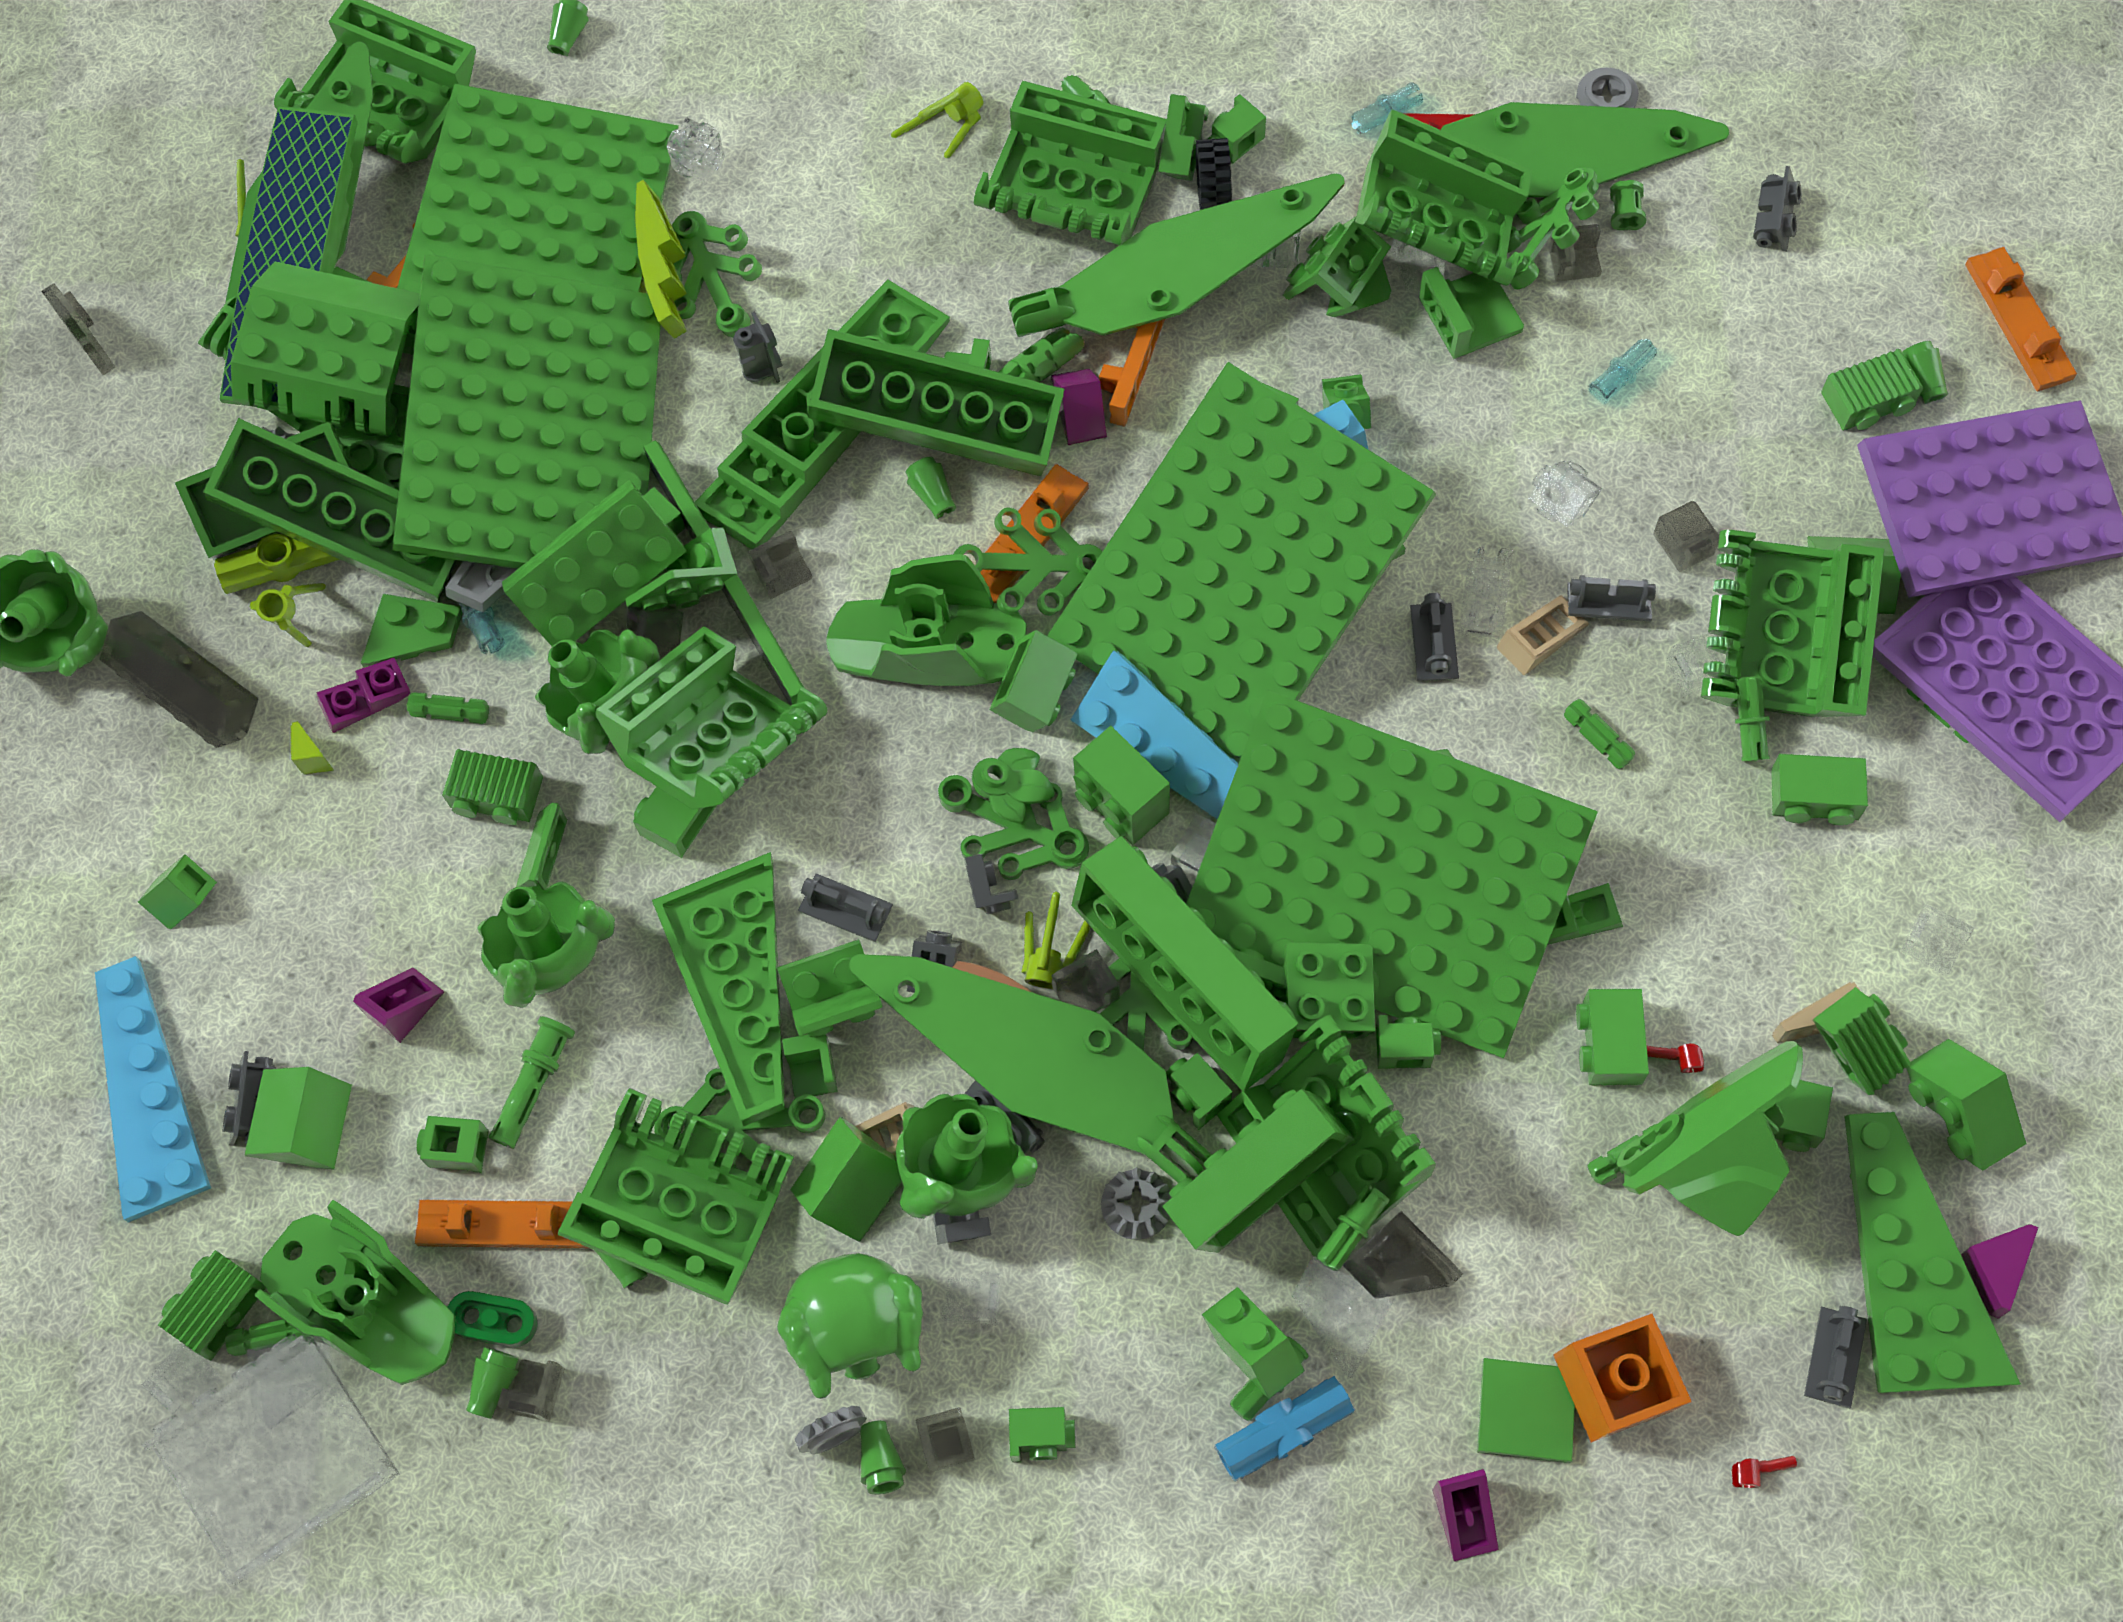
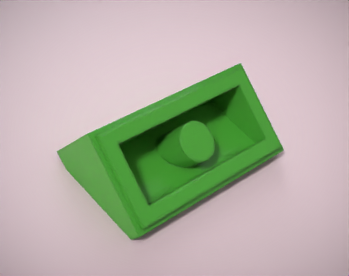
[516,802,568,890]

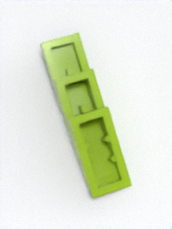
[635,180,687,339]

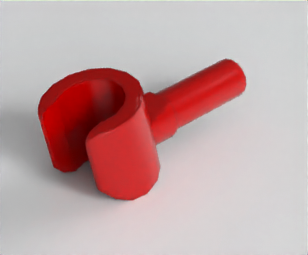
[1647,1043,1704,1073]
[1732,1456,1797,1488]

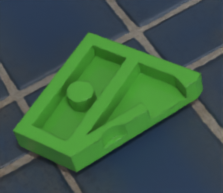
[361,594,463,668]

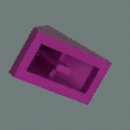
[1051,369,1107,445]
[353,967,444,1043]
[1961,1224,2039,1319]
[1432,1469,1499,1561]

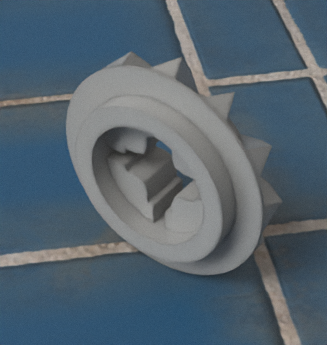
[1576,67,1639,108]
[1101,1167,1172,1240]
[795,1406,867,1454]

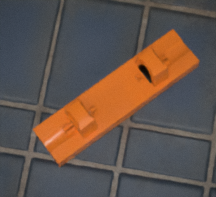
[1965,247,2077,392]
[1099,319,1165,427]
[980,464,1089,603]
[415,1200,591,1249]

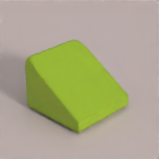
[290,721,334,775]

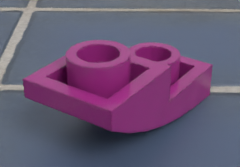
[316,658,410,733]

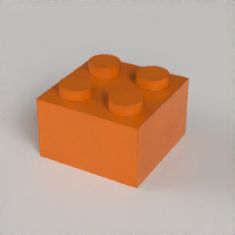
[1553,1313,1692,1443]

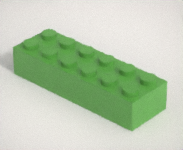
[808,329,1064,476]
[203,418,457,603]
[1071,836,1299,1092]

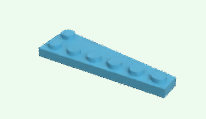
[1070,651,1238,820]
[95,956,211,1223]

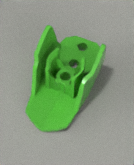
[826,554,1027,686]
[1617,1041,1803,1236]
[255,1200,456,1385]

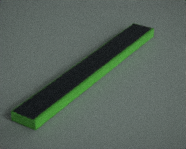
[643,440,804,706]

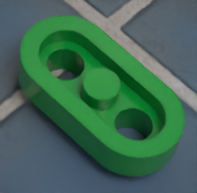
[447,1291,538,1348]

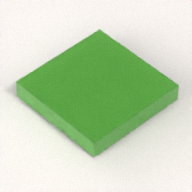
[1477,1358,1575,1463]

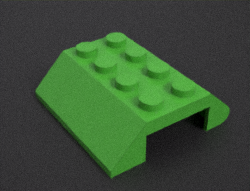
[274,0,476,163]
[974,80,1167,245]
[1355,109,1532,286]
[231,261,420,437]
[1701,530,1884,717]
[596,626,827,810]
[1217,1015,1436,1261]
[558,1088,794,1305]

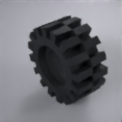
[1196,138,1232,210]

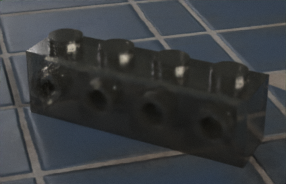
[99,611,259,748]

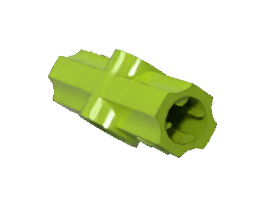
[214,534,340,594]

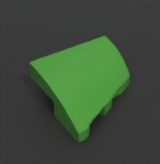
[1158,94,1209,181]

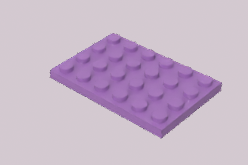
[1857,400,2123,598]
[1872,577,2123,822]

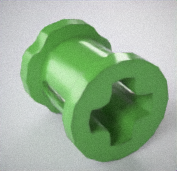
[1610,180,1647,230]

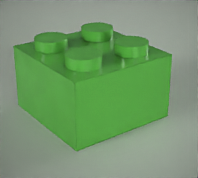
[1073,725,1170,845]

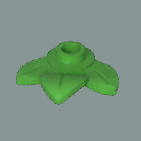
[972,748,1055,823]

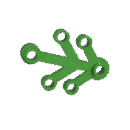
[1507,168,1599,290]
[672,211,762,338]
[953,507,1102,616]
[938,775,1089,880]
[1082,958,1193,1051]
[654,1068,825,1175]

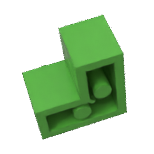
[1906,1039,2027,1171]

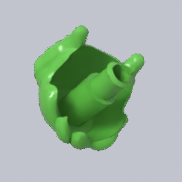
[0,549,111,677]
[535,629,660,754]
[477,881,615,1008]
[896,1094,1038,1219]
[777,1253,923,1399]

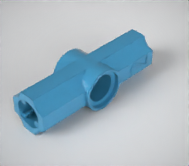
[1215,1376,1355,1482]

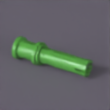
[488,1016,575,1149]

